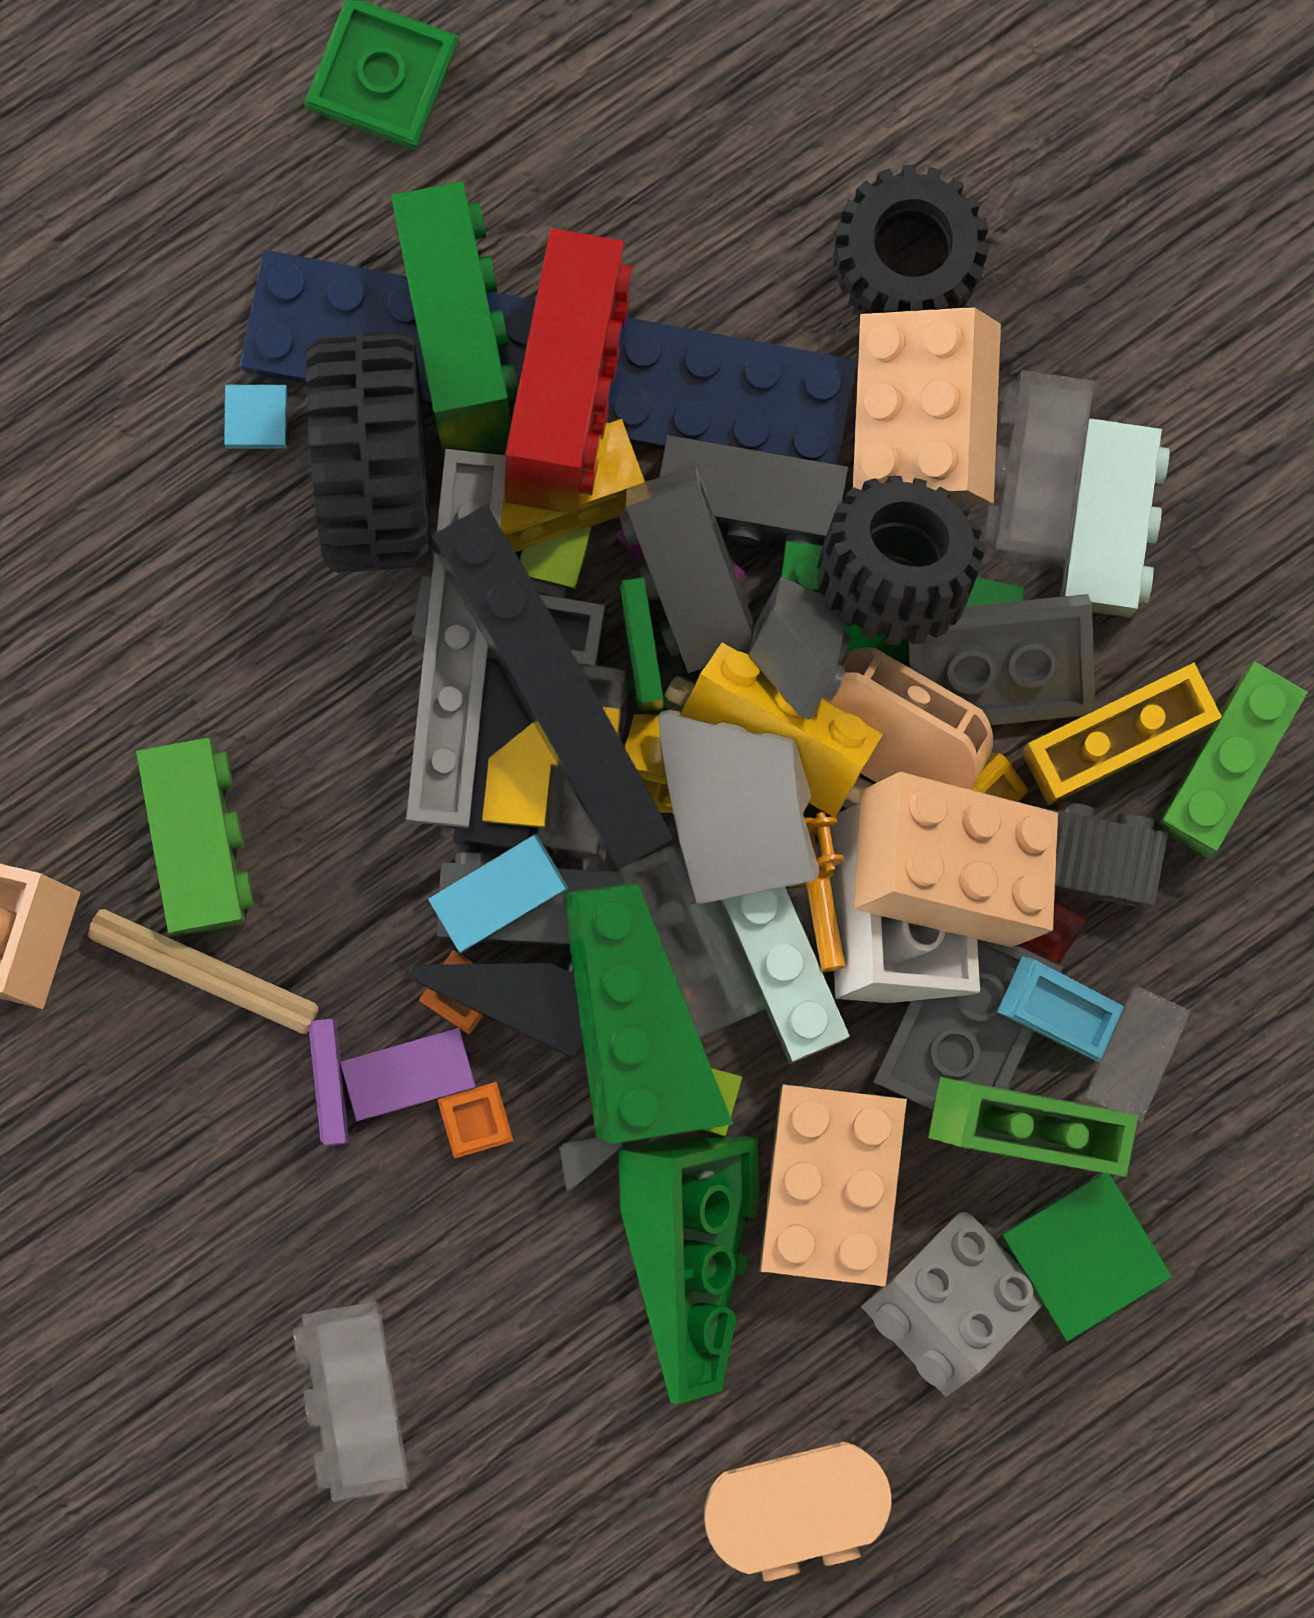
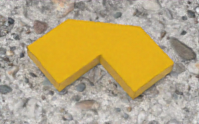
[482,707,621,828]

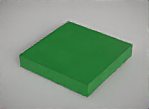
[304,0,460,151]
[620,577,663,715]
[1001,1173,1172,1342]

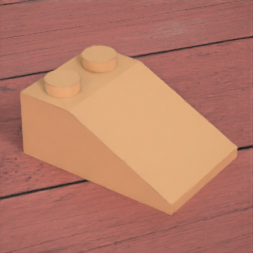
[0,864,81,1009]

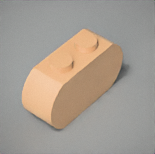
[822,647,993,790]
[704,1441,891,1581]

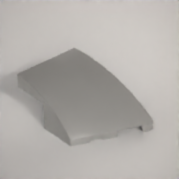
[658,710,820,905]

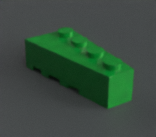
[391,181,518,460]
[563,883,733,1144]

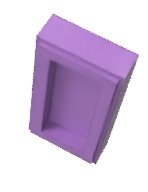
[308,1019,350,1146]
[340,1028,476,1122]

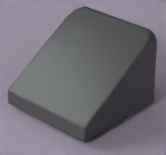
[559,1138,622,1193]

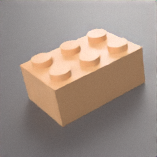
[853,307,1001,505]
[853,772,1058,948]
[759,1085,907,1286]

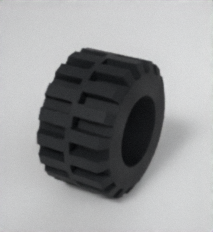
[833,165,989,314]
[817,476,985,645]

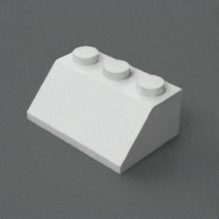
[830,803,980,1003]

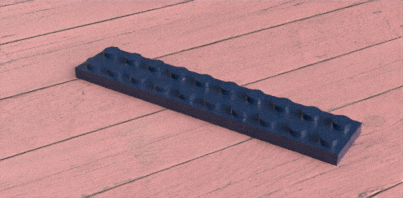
[240,249,857,465]

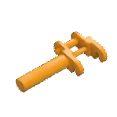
[789,813,846,972]

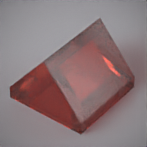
[1024,899,1087,964]

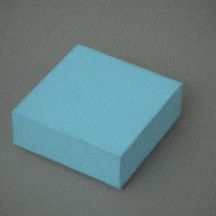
[224,385,288,449]

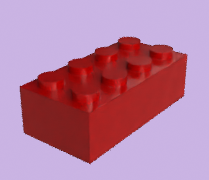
[504,228,633,515]

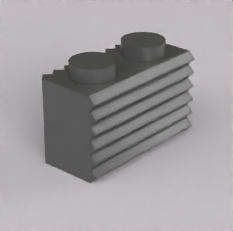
[1047,802,1168,909]

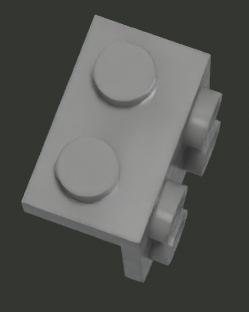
[861,1212,1043,1397]

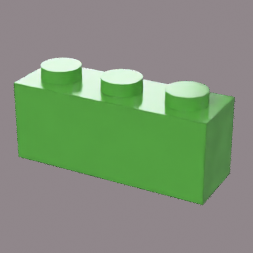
[1154,661,1308,858]
[136,737,255,937]
[928,1077,1138,1177]

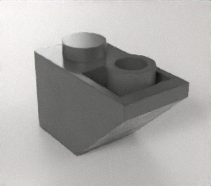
[749,577,851,720]

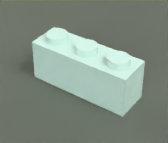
[1060,419,1169,618]
[719,887,850,1064]

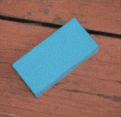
[428,835,568,953]
[997,956,1124,1063]

